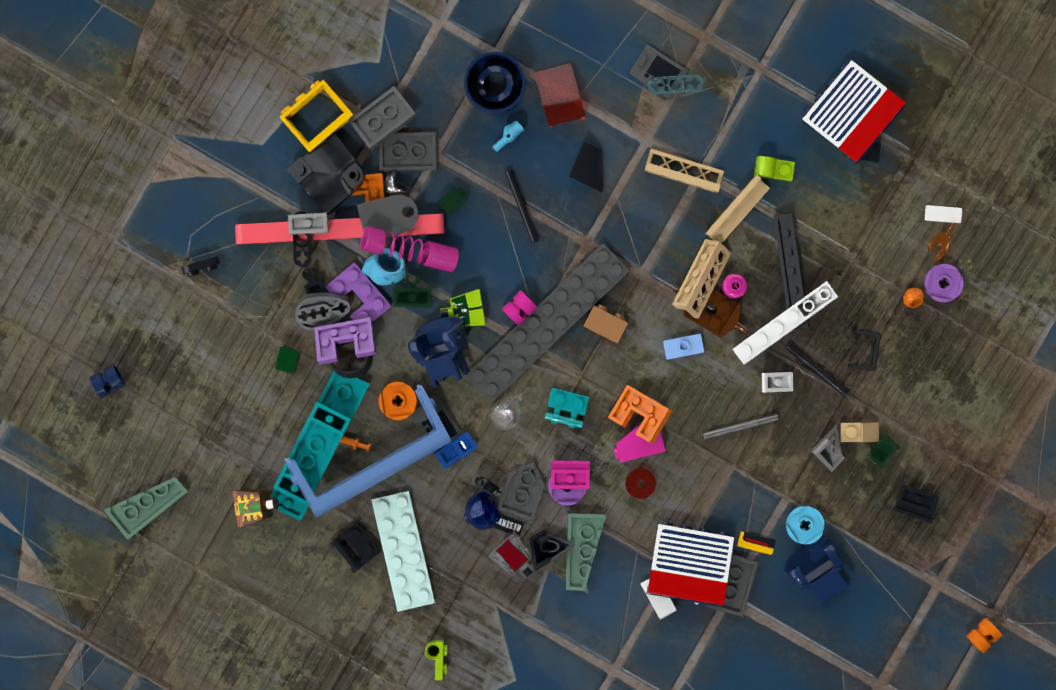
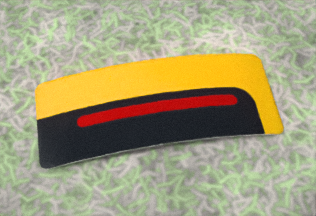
[737,532,776,555]

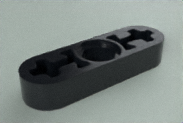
[293,211,312,267]

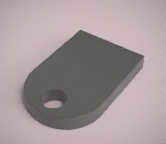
[357,195,418,237]

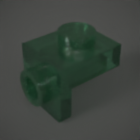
[868,434,900,468]

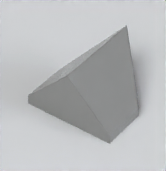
[810,424,845,472]

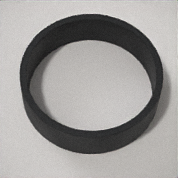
[331,341,373,378]

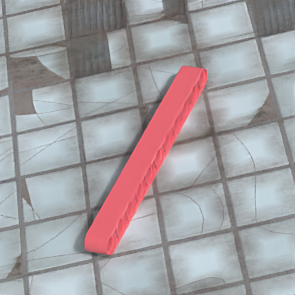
[235,214,445,244]

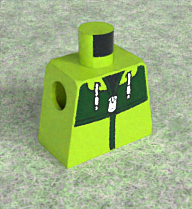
[440,289,486,326]

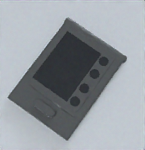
[628,44,689,100]
[411,395,462,452]

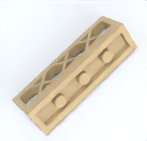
[644,149,724,193]
[705,175,770,243]
[672,239,731,319]

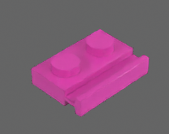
[551,461,590,489]

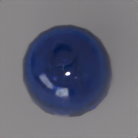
[464,491,500,530]

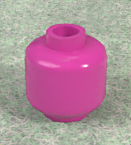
[722,274,747,299]

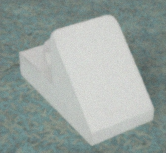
[762,372,793,392]

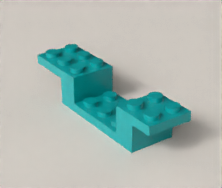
[270,367,370,521]

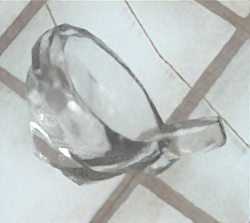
[491,394,524,430]

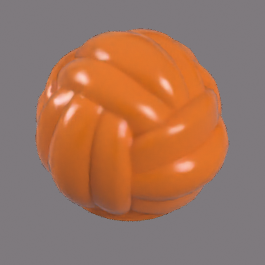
[903,288,924,308]

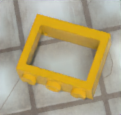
[280,80,354,152]

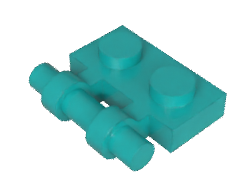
[544,388,589,429]

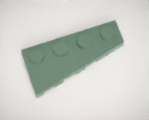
[104,476,188,540]
[565,513,607,591]

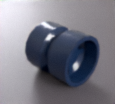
[89,364,125,399]

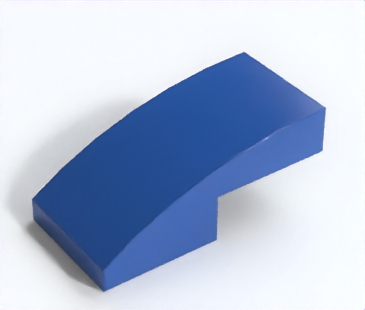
[433,431,478,469]

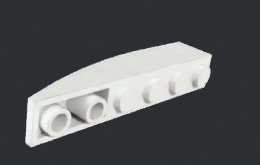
[733,281,838,365]

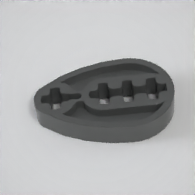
[295,293,350,331]

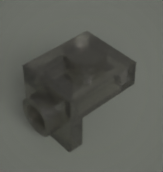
[384,171,412,197]

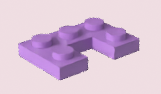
[325,262,391,323]
[314,317,376,365]

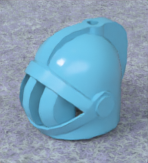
[362,248,406,286]

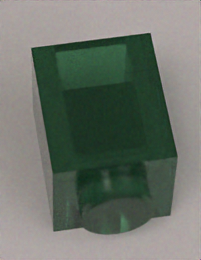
[437,186,467,217]

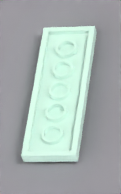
[371,491,435,612]

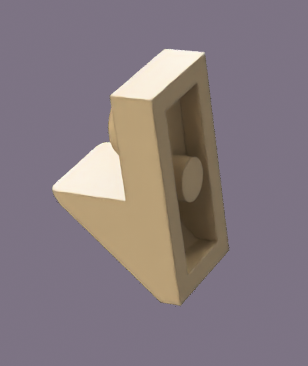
[840,422,879,442]

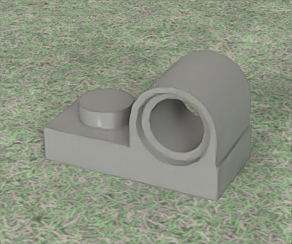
[288,213,329,235]

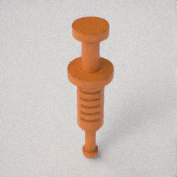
[340,436,372,453]

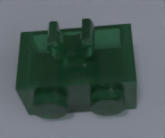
[393,275,432,308]

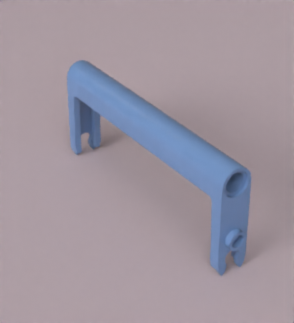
[284,385,451,517]

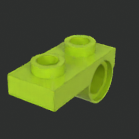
[425,640,447,680]

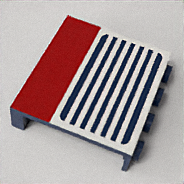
[802,60,906,165]
[646,522,734,607]

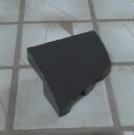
[569,142,603,193]

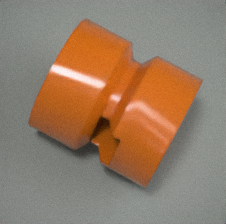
[966,618,1003,654]

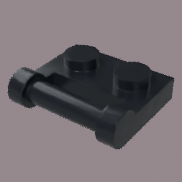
[330,522,381,573]

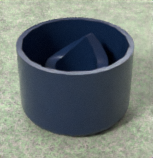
[464,52,525,116]

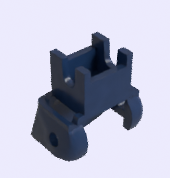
[408,316,470,387]
[784,538,852,608]

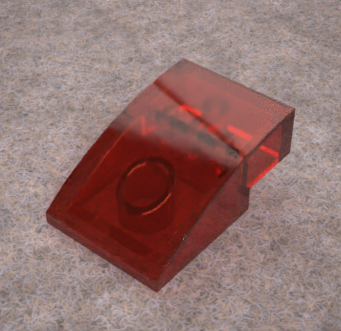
[534,63,586,128]

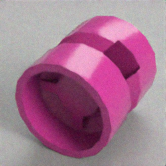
[502,290,538,327]

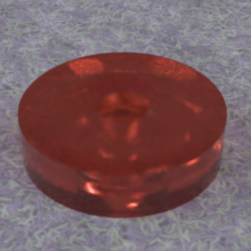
[625,468,656,499]

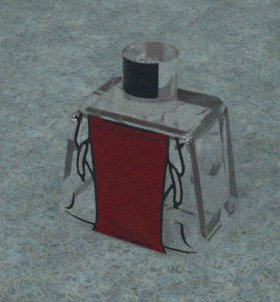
[488,531,534,578]

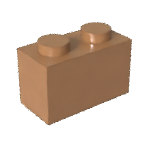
[583,304,628,344]

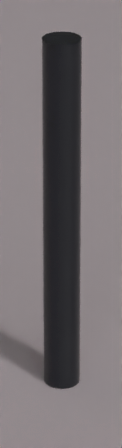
[505,169,539,243]
[785,343,849,397]

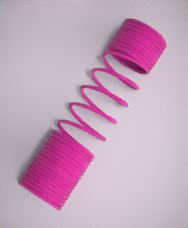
[361,226,459,272]

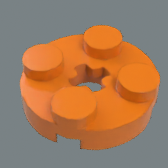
[379,382,418,420]

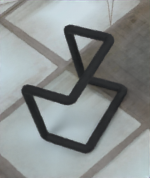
[848,330,881,371]

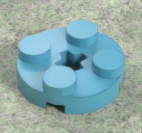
[786,506,824,544]

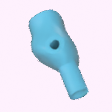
[492,120,525,152]

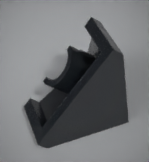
[529,530,575,571]

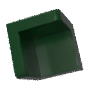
[275,347,301,374]

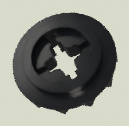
[474,476,502,497]

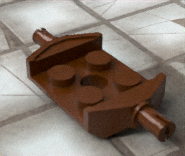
[673,284,750,338]

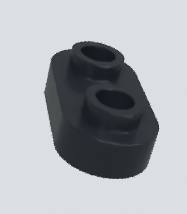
[181,256,220,277]

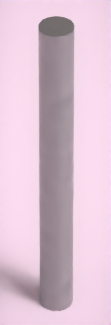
[703,413,779,440]

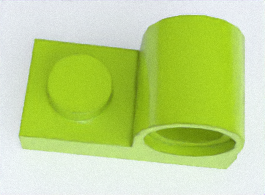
[754,156,795,182]

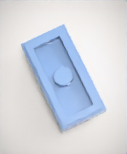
[663,334,704,360]

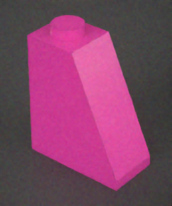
[613,422,665,462]

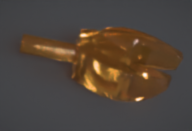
[928,223,956,262]

